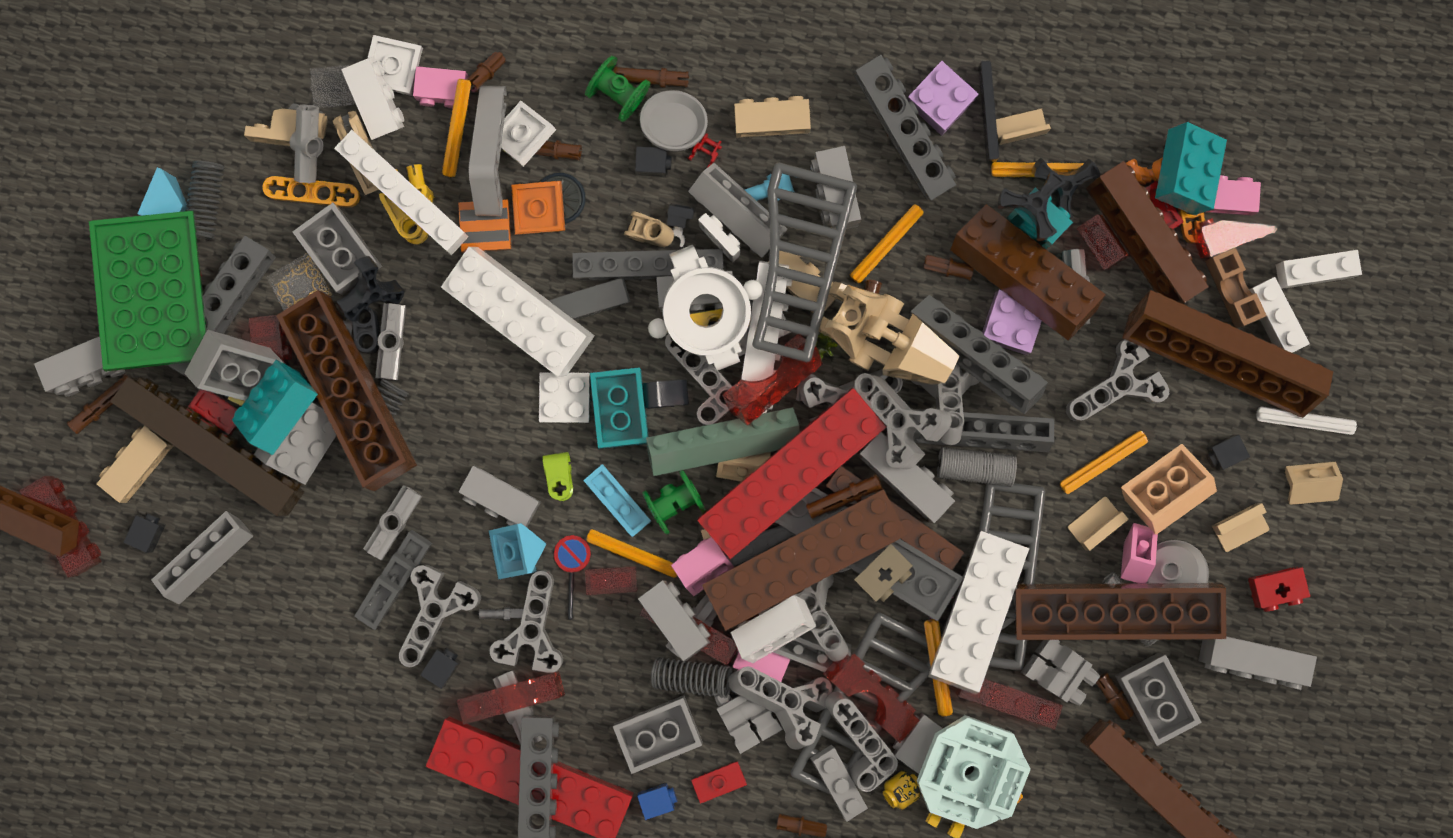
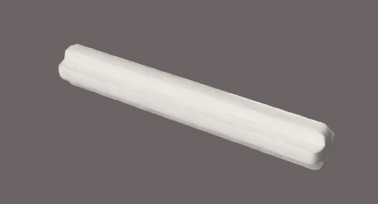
[1256,407,1357,435]

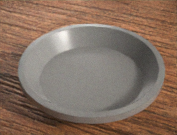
[640,91,708,151]
[1147,540,1209,583]

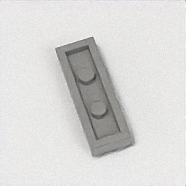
[810,745,868,822]

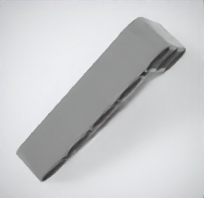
[469,86,507,216]

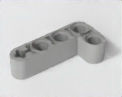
[665,334,738,426]
[825,691,898,792]

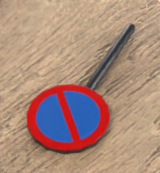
[554,535,591,620]

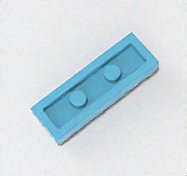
[583,464,651,537]

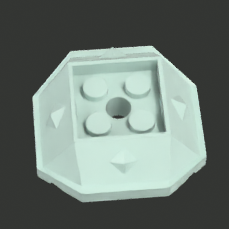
[917,715,1030,829]

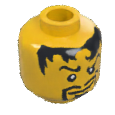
[883,771,920,810]

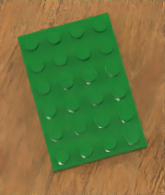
[89,211,206,372]

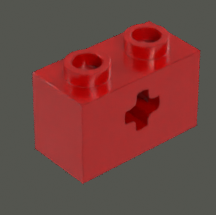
[1248,567,1310,612]

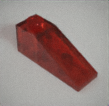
[1191,218,1277,258]

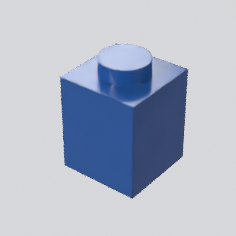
[637,783,678,820]

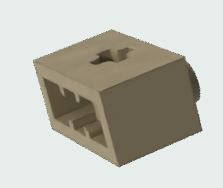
[854,544,913,602]

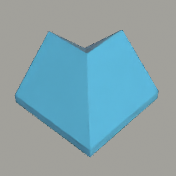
[138,167,189,216]
[489,523,546,579]

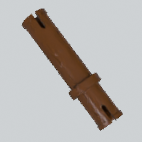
[614,66,689,88]
[67,374,129,434]
[806,474,882,519]

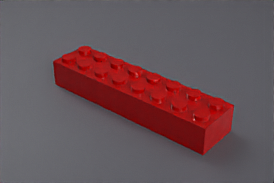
[697,388,886,559]
[426,716,633,838]

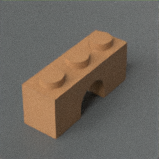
[1205,247,1267,328]

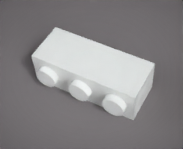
[341,57,404,140]
[1276,250,1362,289]
[1249,277,1310,353]
[731,595,816,663]

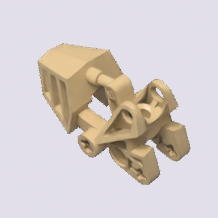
[819,282,959,385]

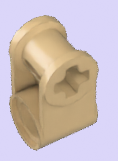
[624,211,674,247]

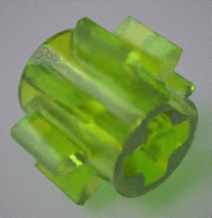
[813,333,838,361]

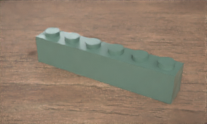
[646,408,800,476]

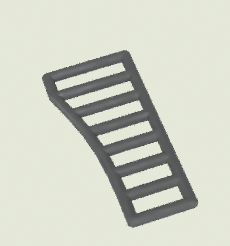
[752,162,857,362]
[941,483,1046,671]
[790,612,931,795]

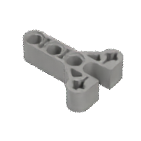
[1066,339,1169,421]
[912,364,980,445]
[798,369,903,422]
[854,373,952,469]
[399,565,481,667]
[490,570,563,673]
[770,575,848,661]
[728,666,833,750]

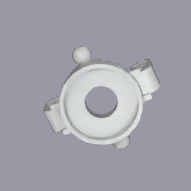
[648,245,763,371]

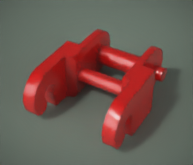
[688,133,722,168]

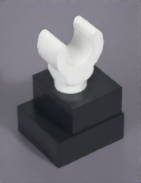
[667,203,695,247]

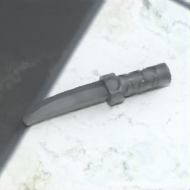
[479,607,540,621]

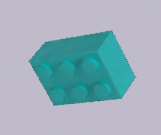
[1155,122,1227,215]
[1006,187,1073,249]
[232,359,318,455]
[590,368,649,449]

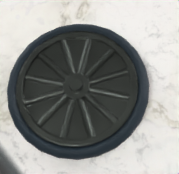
[540,173,585,224]

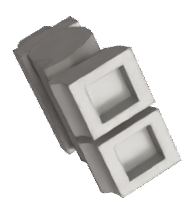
[1020,640,1100,706]
[714,676,783,754]

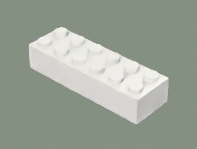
[441,247,595,377]
[928,531,1029,694]

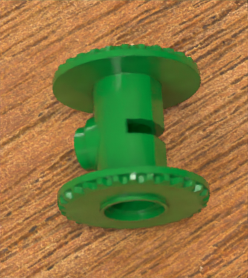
[585,56,650,122]
[642,470,706,534]

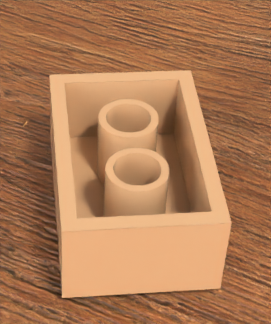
[1121,444,1217,535]

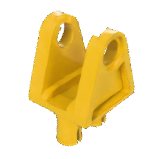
[379,164,434,244]

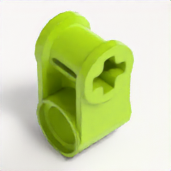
[543,452,573,501]

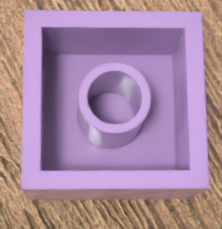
[907,61,978,135]
[982,290,1042,355]

